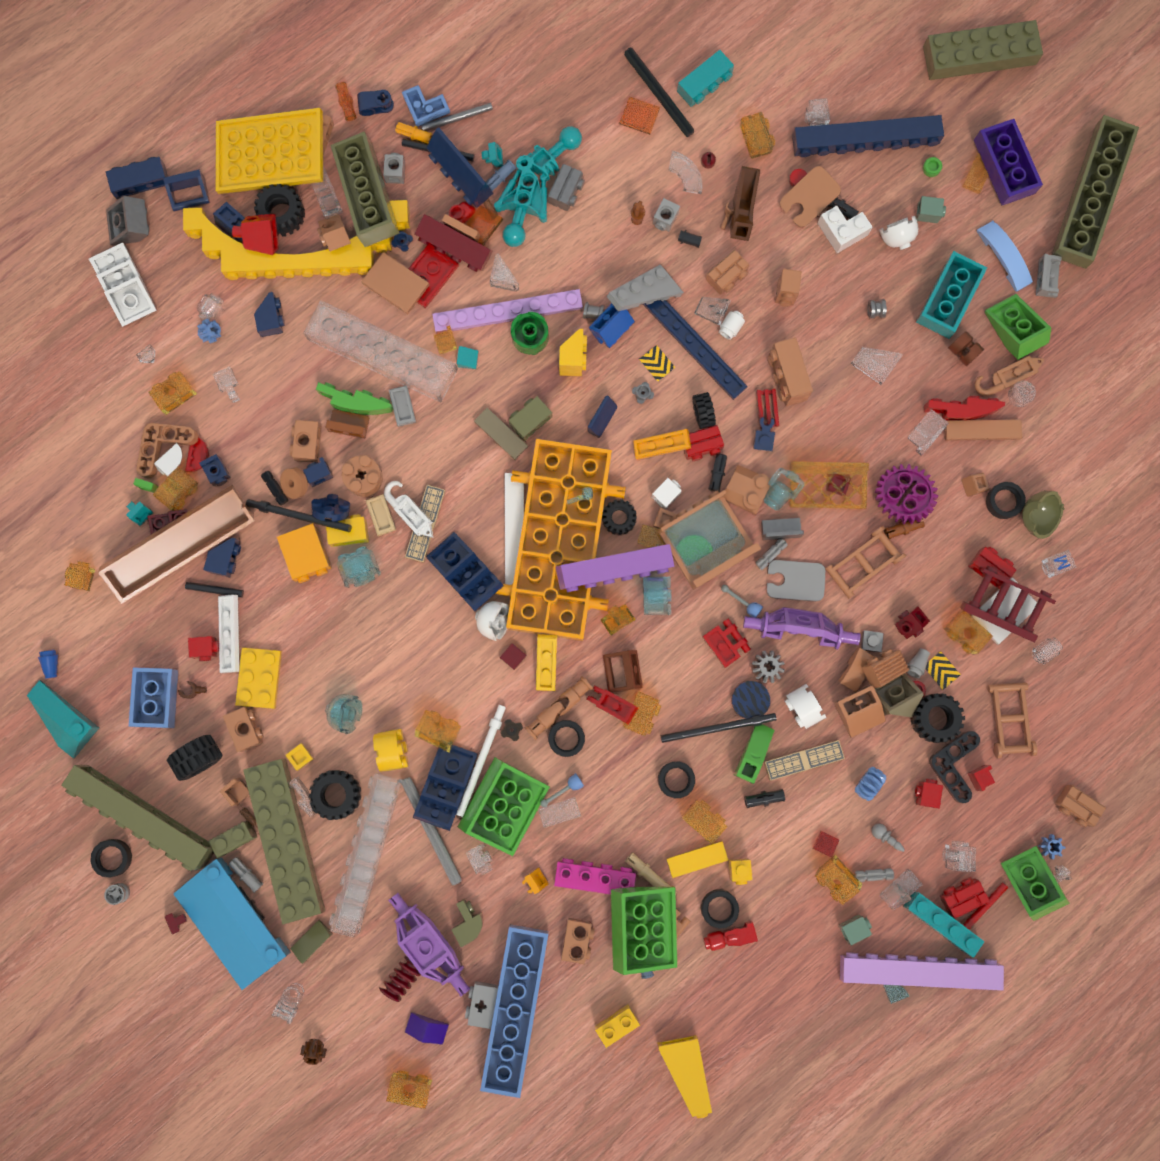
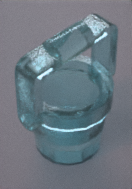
[763,468,805,511]

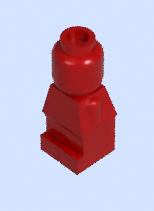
[703,921,758,951]

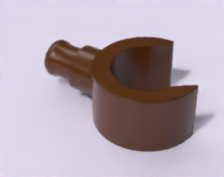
[178,681,207,699]

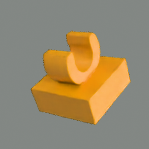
[522,867,549,894]

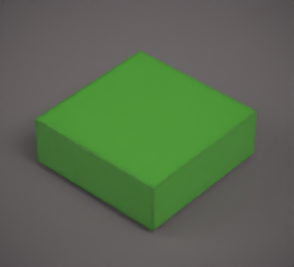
[133,478,159,494]

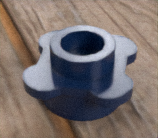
[391,231,413,252]

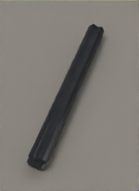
[624,47,694,137]

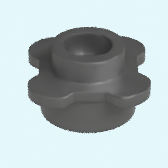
[632,382,654,404]

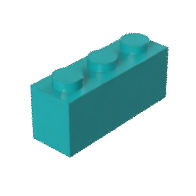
[677,50,734,107]

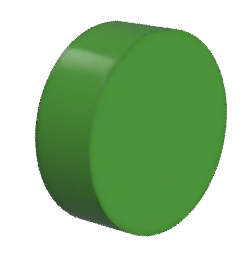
[922,157,942,177]

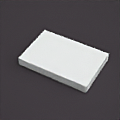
[970,578,1037,645]

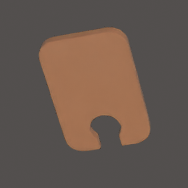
[780,166,841,227]

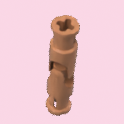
[524,676,593,740]

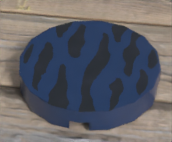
[732,681,770,719]

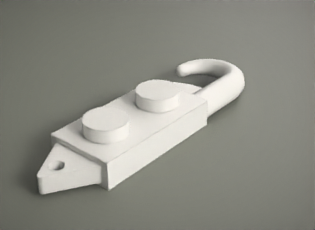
[384,481,433,538]

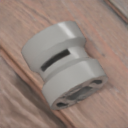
[104,883,130,905]

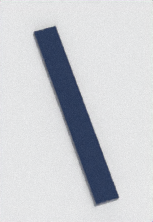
[643,300,748,400]

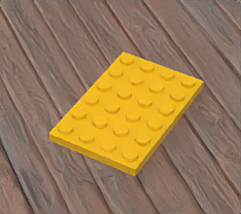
[216,108,323,194]

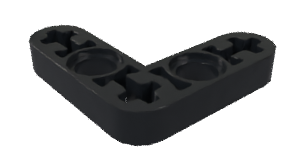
[929,731,980,803]

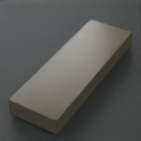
[474,408,528,460]

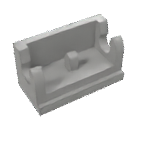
[1036,254,1062,298]

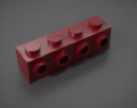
[414,214,493,272]

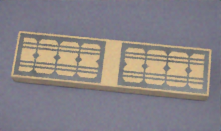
[405,485,445,563]
[764,740,845,781]

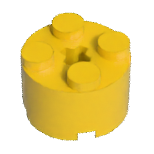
[373,729,408,772]

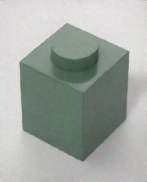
[916,196,946,223]
[838,915,872,945]

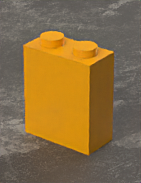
[277,523,332,583]

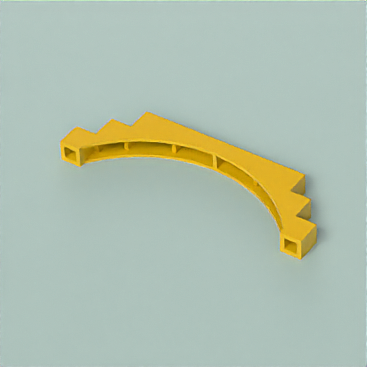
[183,200,410,280]

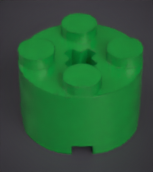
[511,312,549,355]

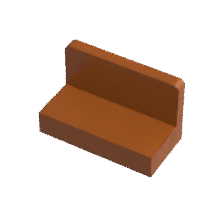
[325,410,370,439]

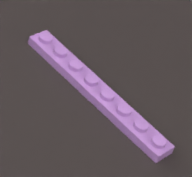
[432,289,583,334]

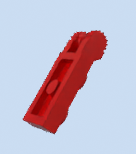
[586,685,638,725]

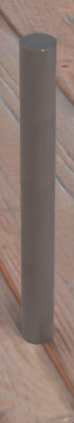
[421,102,493,131]

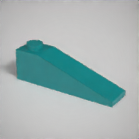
[27,680,99,759]

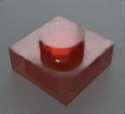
[813,831,839,858]

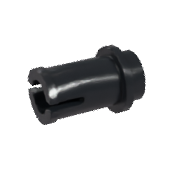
[678,230,702,248]

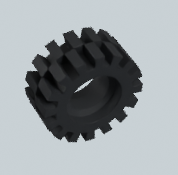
[692,392,716,429]
[602,499,637,535]

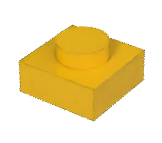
[285,743,314,771]

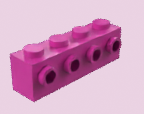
[554,858,636,894]

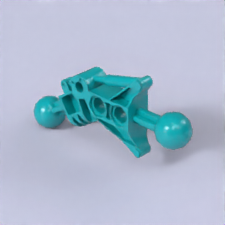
[494,126,582,247]

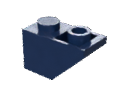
[254,292,285,337]
[203,538,241,578]

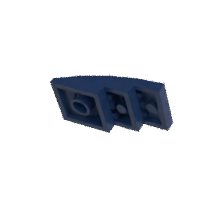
[426,532,504,611]
[413,741,478,831]

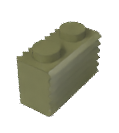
[209,821,257,858]

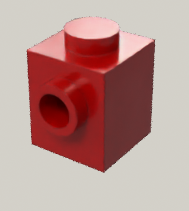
[188,636,219,661]
[915,779,943,809]

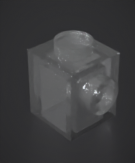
[805,98,831,126]

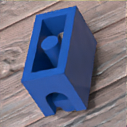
[589,303,635,348]

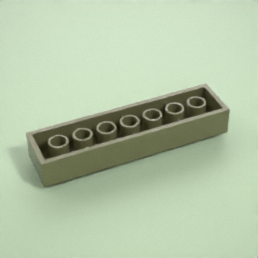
[1051,115,1139,269]
[243,759,325,925]
[61,765,214,871]

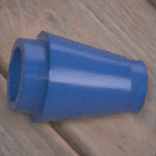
[38,650,58,679]

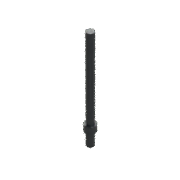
[246,499,352,532]
[661,713,777,743]

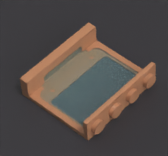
[657,490,761,590]

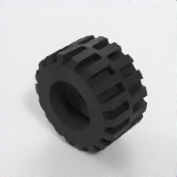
[254,184,305,237]
[911,693,965,743]
[167,735,223,781]
[309,770,361,820]

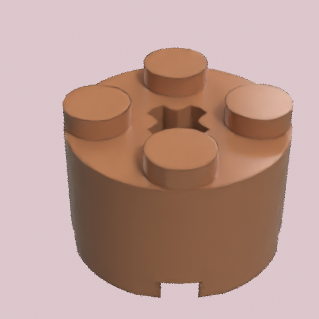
[342,455,383,497]

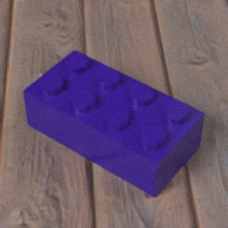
[974,119,1043,206]

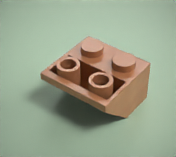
[834,685,886,738]

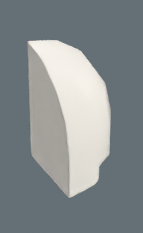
[154,443,182,477]

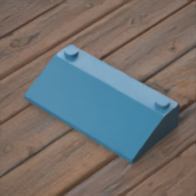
[174,857,291,990]

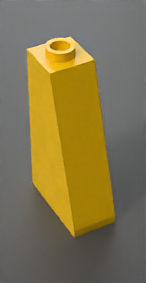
[657,1035,712,1118]

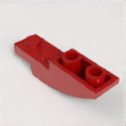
[924,396,1005,422]

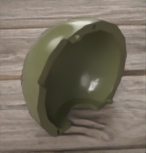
[1022,490,1065,539]

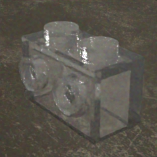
[942,841,976,872]

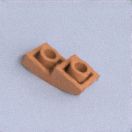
[838,646,874,692]

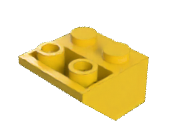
[559,329,587,376]

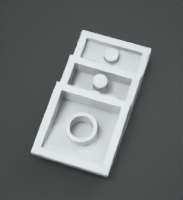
[89,243,157,327]

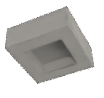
[861,630,883,652]

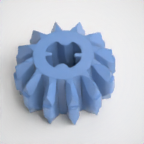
[855,767,886,801]

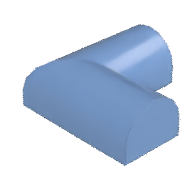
[402,85,450,127]

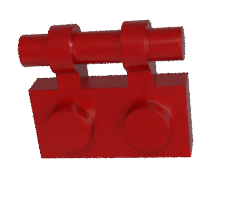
[702,618,751,668]

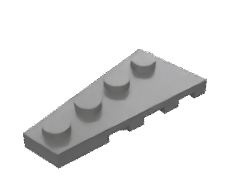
[607,264,684,311]

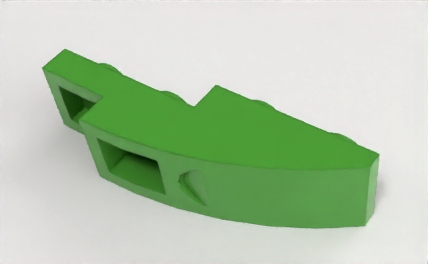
[316,382,393,415]

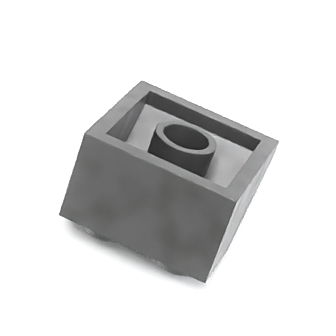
[106,196,149,246]

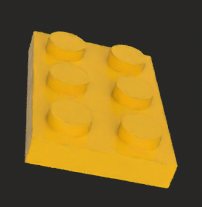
[235,648,282,709]

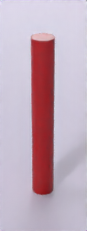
[963,882,1008,929]

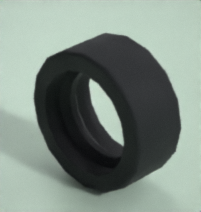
[986,482,1026,519]
[548,720,585,757]
[658,761,695,798]
[90,839,132,878]
[701,889,739,929]

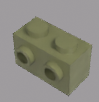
[509,396,553,442]

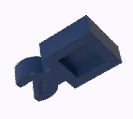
[753,417,775,451]

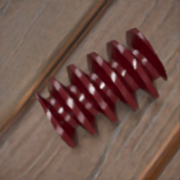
[379,956,421,1002]

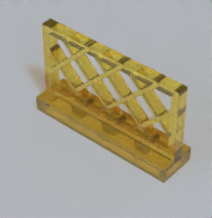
[790,462,869,509]

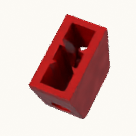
[232,214,279,255]

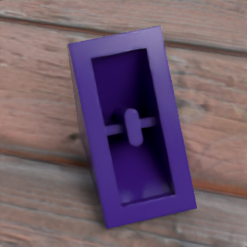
[405,1012,449,1045]

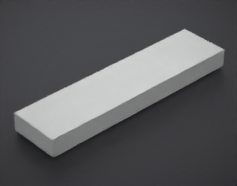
[218,595,239,673]

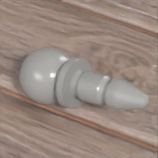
[872,823,905,852]

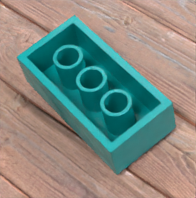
[916,251,988,339]

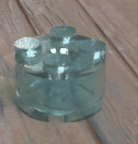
[337,546,381,588]
[643,576,672,615]

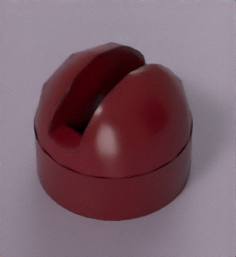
[701,152,716,169]

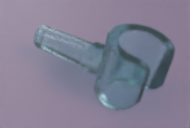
[567,487,593,505]

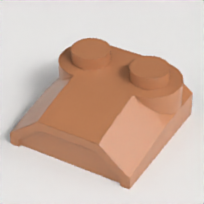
[724,465,772,515]

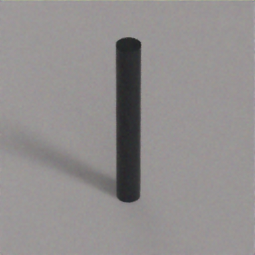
[185,582,244,597]

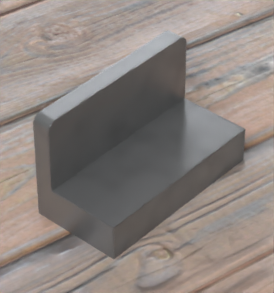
[761,518,804,540]

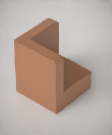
[219,778,249,806]

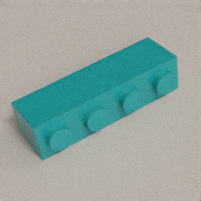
[903,891,985,958]

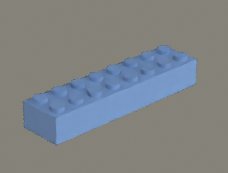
[480,924,549,1098]

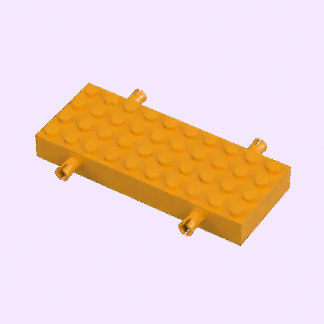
[495,439,626,641]

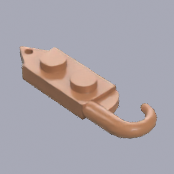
[975,356,1044,396]

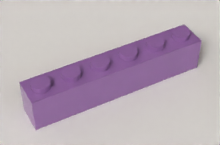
[556,544,675,592]

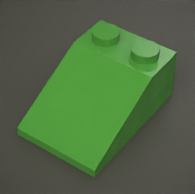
[985,294,1051,360]
[1001,846,1070,921]

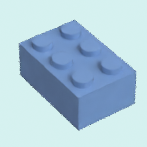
[128,668,178,728]

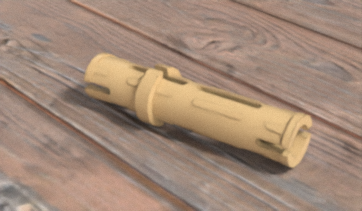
[625,852,677,895]

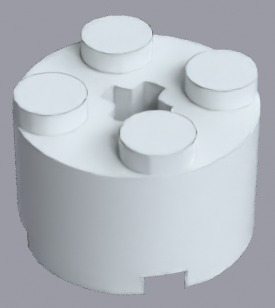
[784,684,826,729]

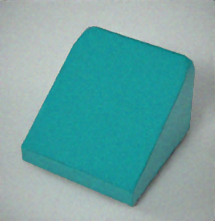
[457,346,479,369]

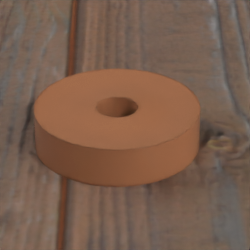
[280,468,308,499]

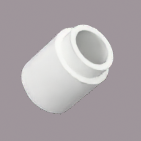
[719,311,745,340]

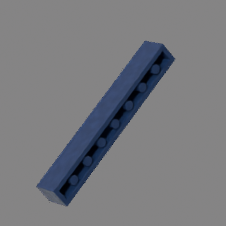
[792,115,944,158]

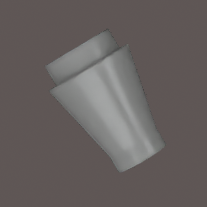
[907,648,930,678]

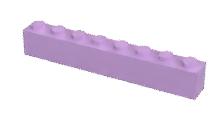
[840,952,1004,990]

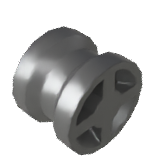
[867,299,887,319]

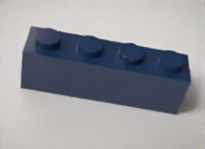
[427,127,494,208]

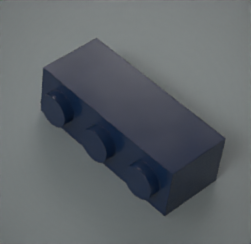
[105,157,168,199]

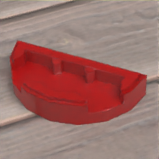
[185,434,209,472]

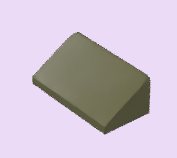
[290,920,333,964]

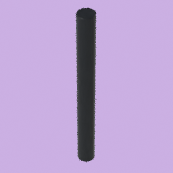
[402,139,475,162]

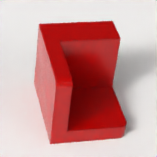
[967,765,995,791]

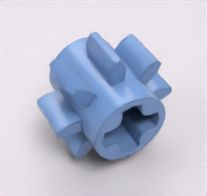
[197,319,221,344]
[1038,834,1066,859]

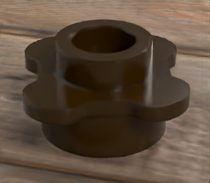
[501,719,523,741]

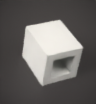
[651,478,682,510]

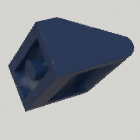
[163,169,210,211]

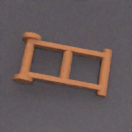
[825,526,907,599]
[988,683,1037,758]

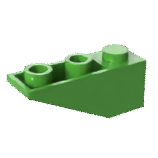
[734,724,775,784]

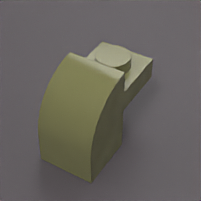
[452,898,483,947]

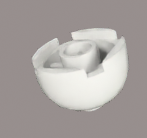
[879,216,919,250]
[475,601,510,641]

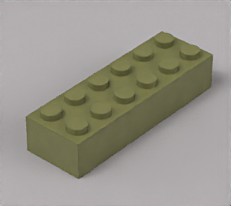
[923,20,1043,80]
[331,131,400,247]

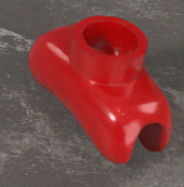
[448,201,476,224]

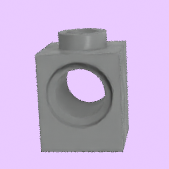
[383,153,405,184]
[653,198,680,232]

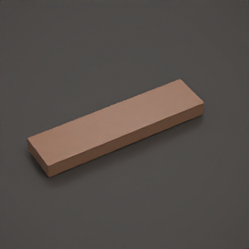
[944,420,1022,441]

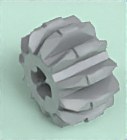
[752,651,785,683]

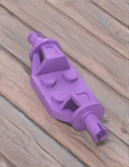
[743,607,860,650]
[388,893,470,997]

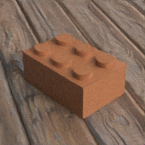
[767,337,813,407]

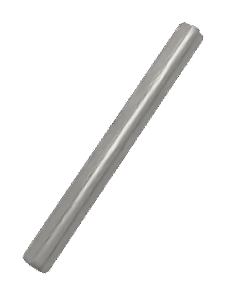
[401,777,461,885]

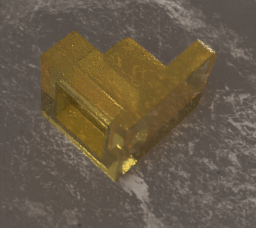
[433,325,457,354]

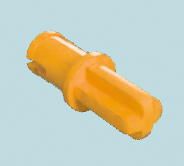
[395,122,433,144]

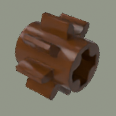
[300,1039,327,1065]

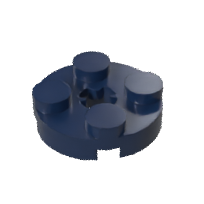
[311,494,350,522]

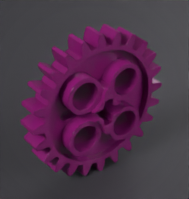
[875,464,938,524]

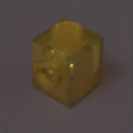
[64,561,95,592]
[601,604,636,636]

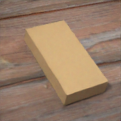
[365,494,396,537]

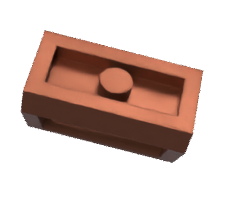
[603,650,643,693]

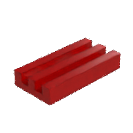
[756,389,779,428]

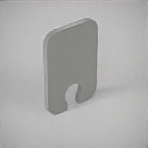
[767,560,826,601]

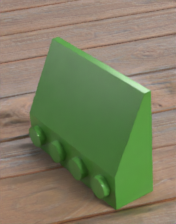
[457,757,550,856]
[611,886,677,975]

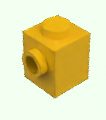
[728,859,752,885]

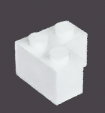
[817,206,872,253]

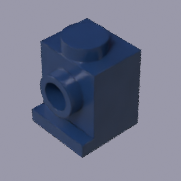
[199,454,231,486]
[303,457,333,487]

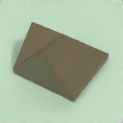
[874,673,924,717]

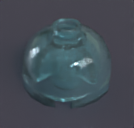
[325,694,362,734]

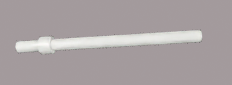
[456,705,506,817]

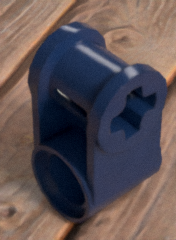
[357,89,394,116]

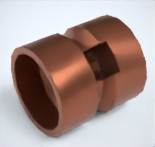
[948,331,984,367]

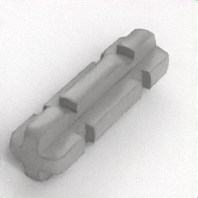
[755,538,788,570]
[855,868,894,882]

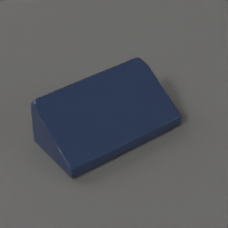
[587,396,617,438]

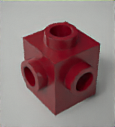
[894,606,930,639]

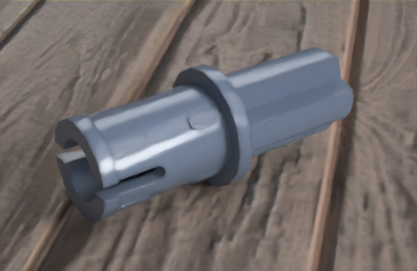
[486,159,517,191]

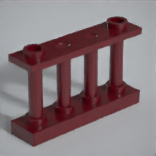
[960,565,1056,643]

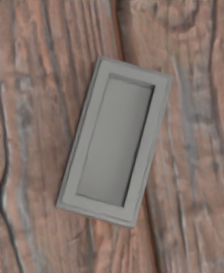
[389,385,416,427]

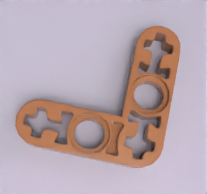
[137,423,198,478]

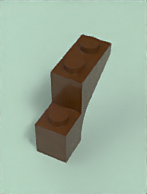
[730,166,760,241]

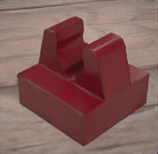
[164,913,187,935]

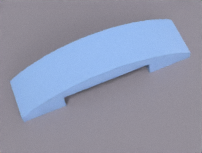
[977,221,1033,292]

